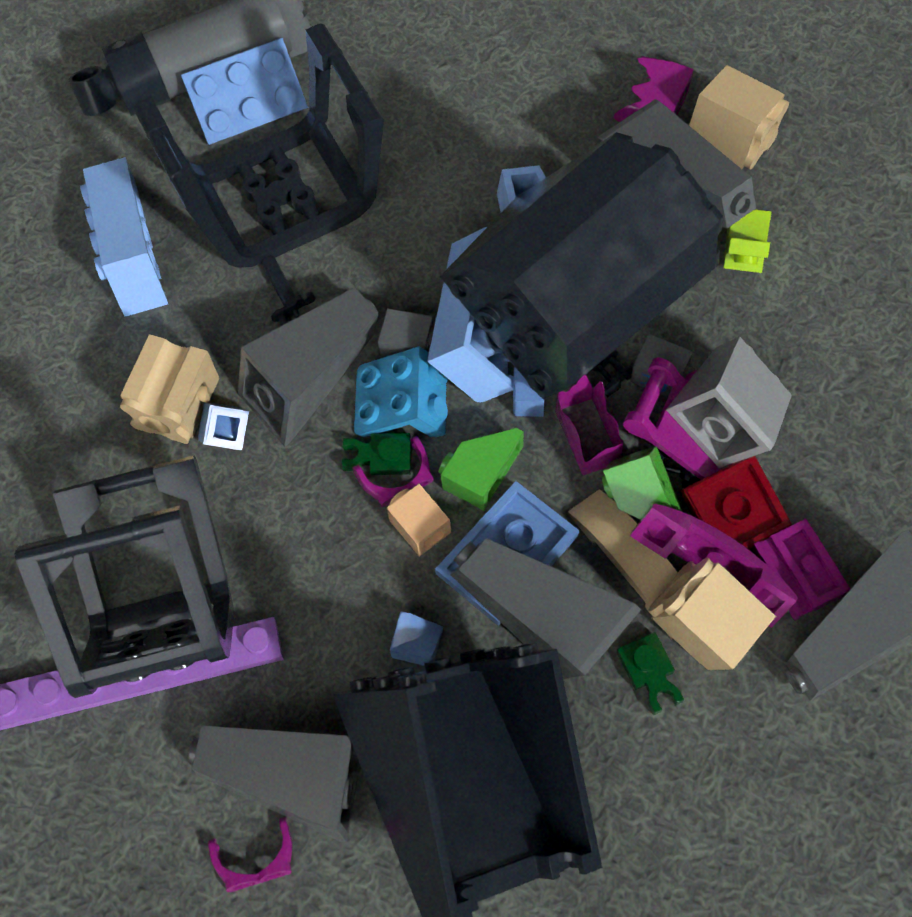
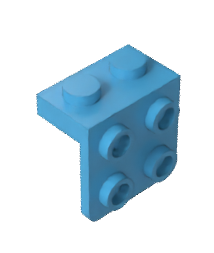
[354,346,448,437]

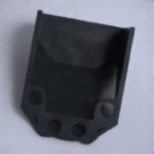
[440,132,723,399]

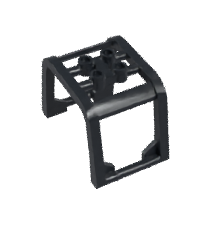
[133,23,384,268]
[15,455,234,698]

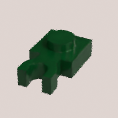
[342,433,411,475]
[616,632,684,716]

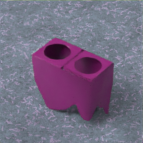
[613,56,694,122]
[555,375,623,475]

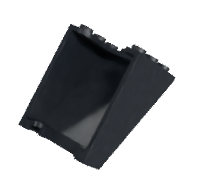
[334,643,603,917]

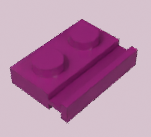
[751,519,851,621]

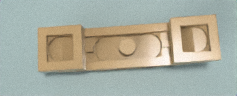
[567,489,678,639]

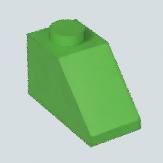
[439,428,524,511]
[602,446,682,520]

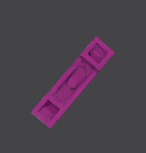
[630,504,798,628]

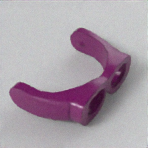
[352,436,434,507]
[208,816,293,892]

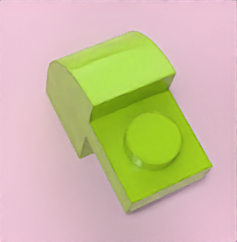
[723,210,771,273]

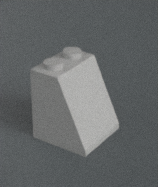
[666,336,792,468]

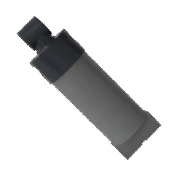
[68,0,311,116]

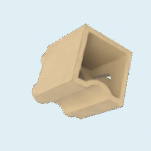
[689,65,789,170]
[120,334,219,444]
[648,557,776,670]

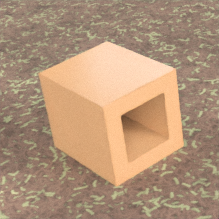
[387,484,451,557]

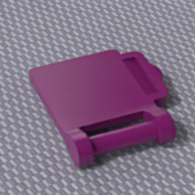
[623,357,721,480]

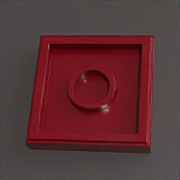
[680,456,792,549]

